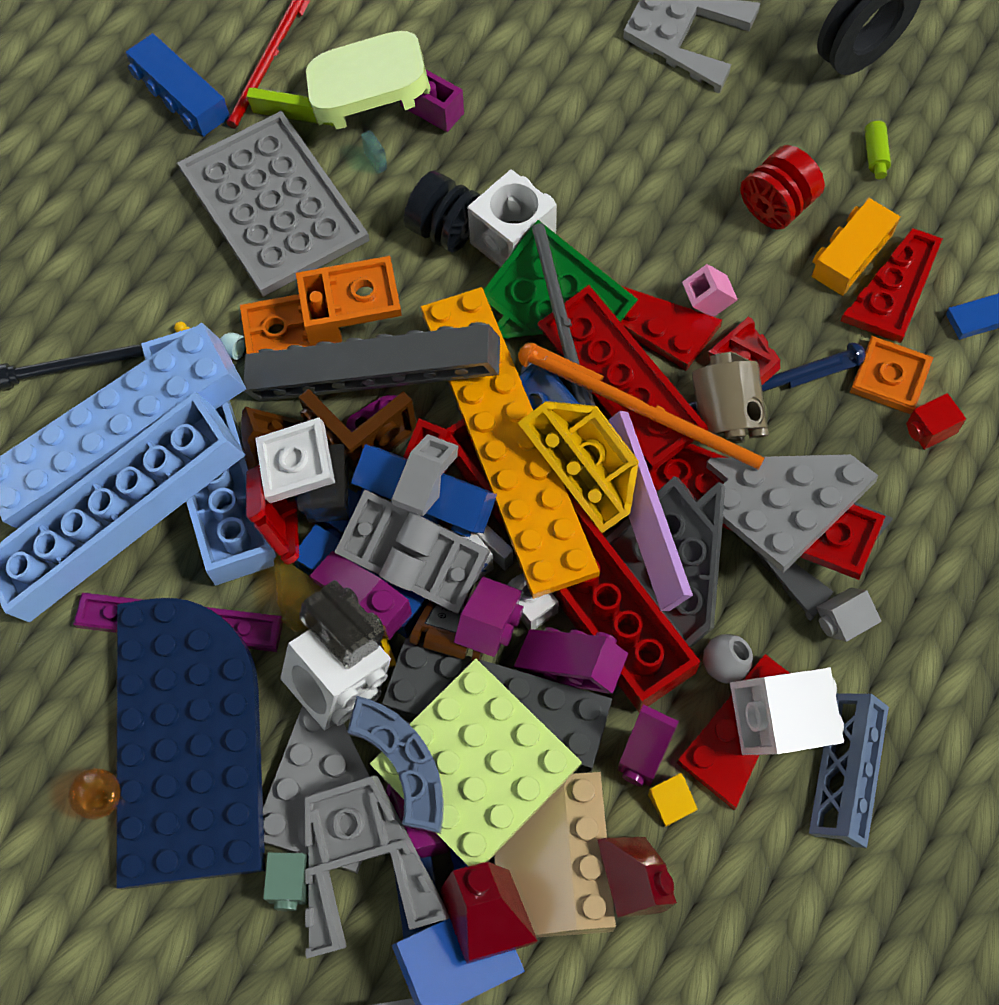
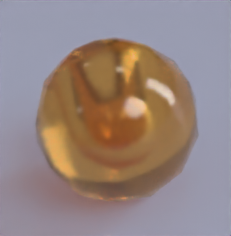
[68,768,121,820]

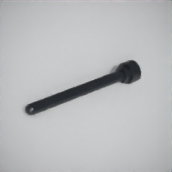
[0,344,144,390]

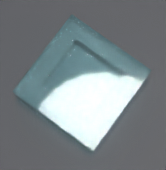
[361,130,387,174]

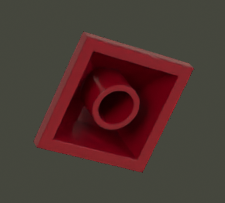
[597,837,677,918]
[440,862,538,964]

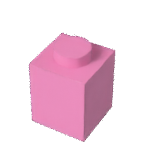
[682,264,738,317]

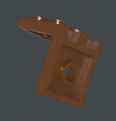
[299,389,416,473]

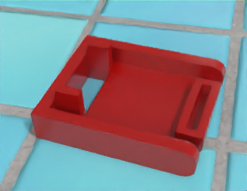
[246,465,299,565]

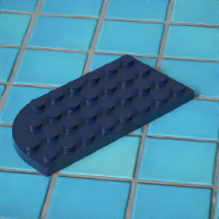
[117,598,265,890]

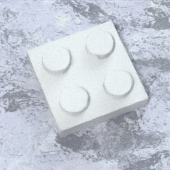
[255,417,335,503]

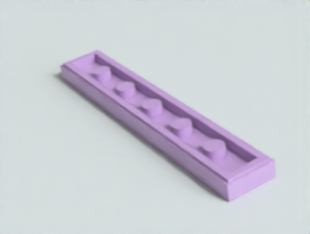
[608,411,693,611]

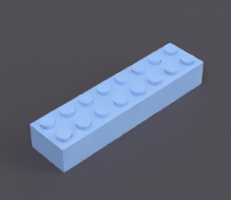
[0,323,246,529]
[141,326,280,586]
[0,391,245,623]

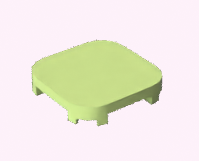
[306,31,430,129]

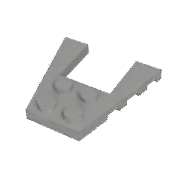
[623,0,760,93]
[305,776,450,959]

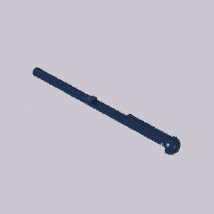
[689,343,865,413]

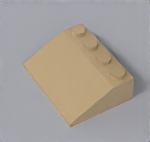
[494,772,616,937]

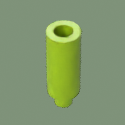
[864,121,891,179]

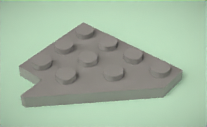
[263,705,370,874]

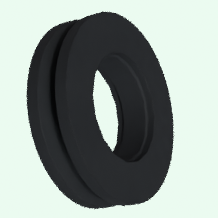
[817,0,921,75]

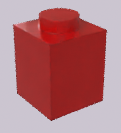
[906,393,966,450]

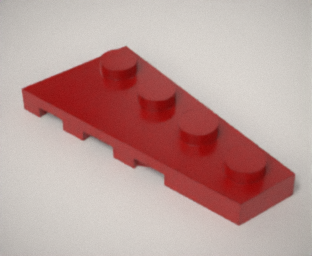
[840,228,943,343]
[621,286,722,370]
[677,654,790,811]

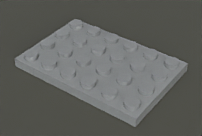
[177,111,370,297]

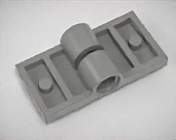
[334,490,491,614]

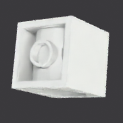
[467,169,557,268]
[280,607,391,731]
[730,668,844,755]

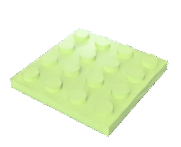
[370,659,582,867]

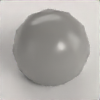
[703,634,753,683]

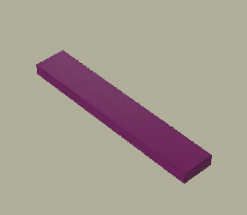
[73,592,284,652]

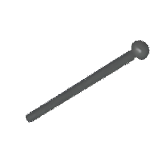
[532,223,595,406]

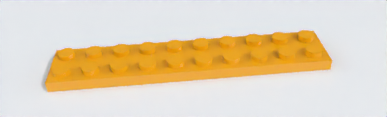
[421,287,600,599]

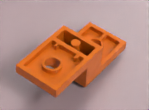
[240,256,402,354]

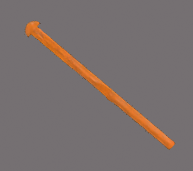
[518,343,765,470]

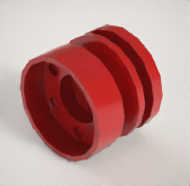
[740,145,825,230]

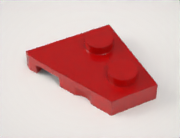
[709,317,781,385]

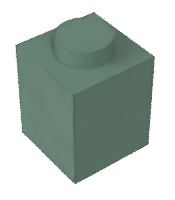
[264,852,309,911]

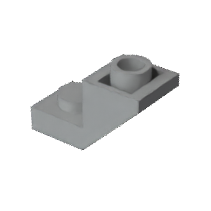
[391,434,458,517]

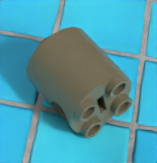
[692,352,769,445]

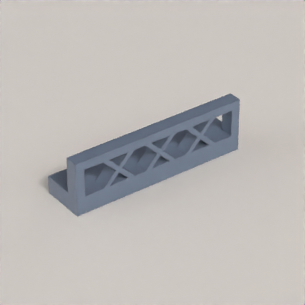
[809,693,889,848]

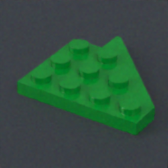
[484,220,638,339]

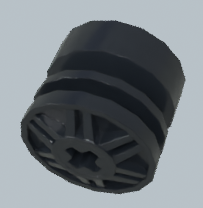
[403,170,480,253]

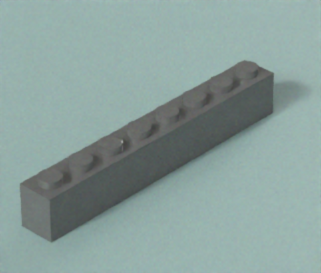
[243,322,500,402]

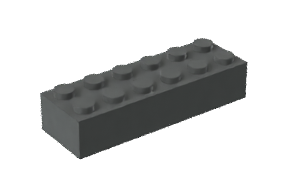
[382,638,612,773]

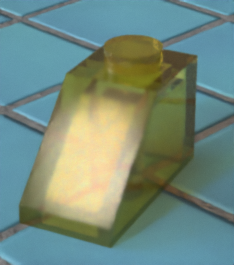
[274,555,336,633]

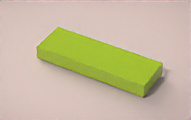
[247,87,334,126]

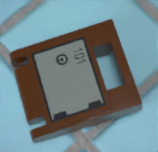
[410,596,484,662]

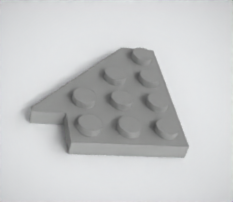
[706,454,878,573]

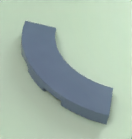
[347,696,444,834]

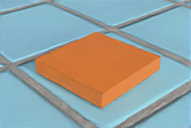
[849,336,934,414]

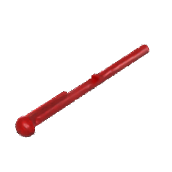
[226,0,310,129]

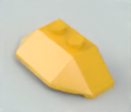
[518,401,639,533]

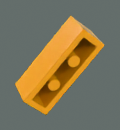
[812,198,901,296]

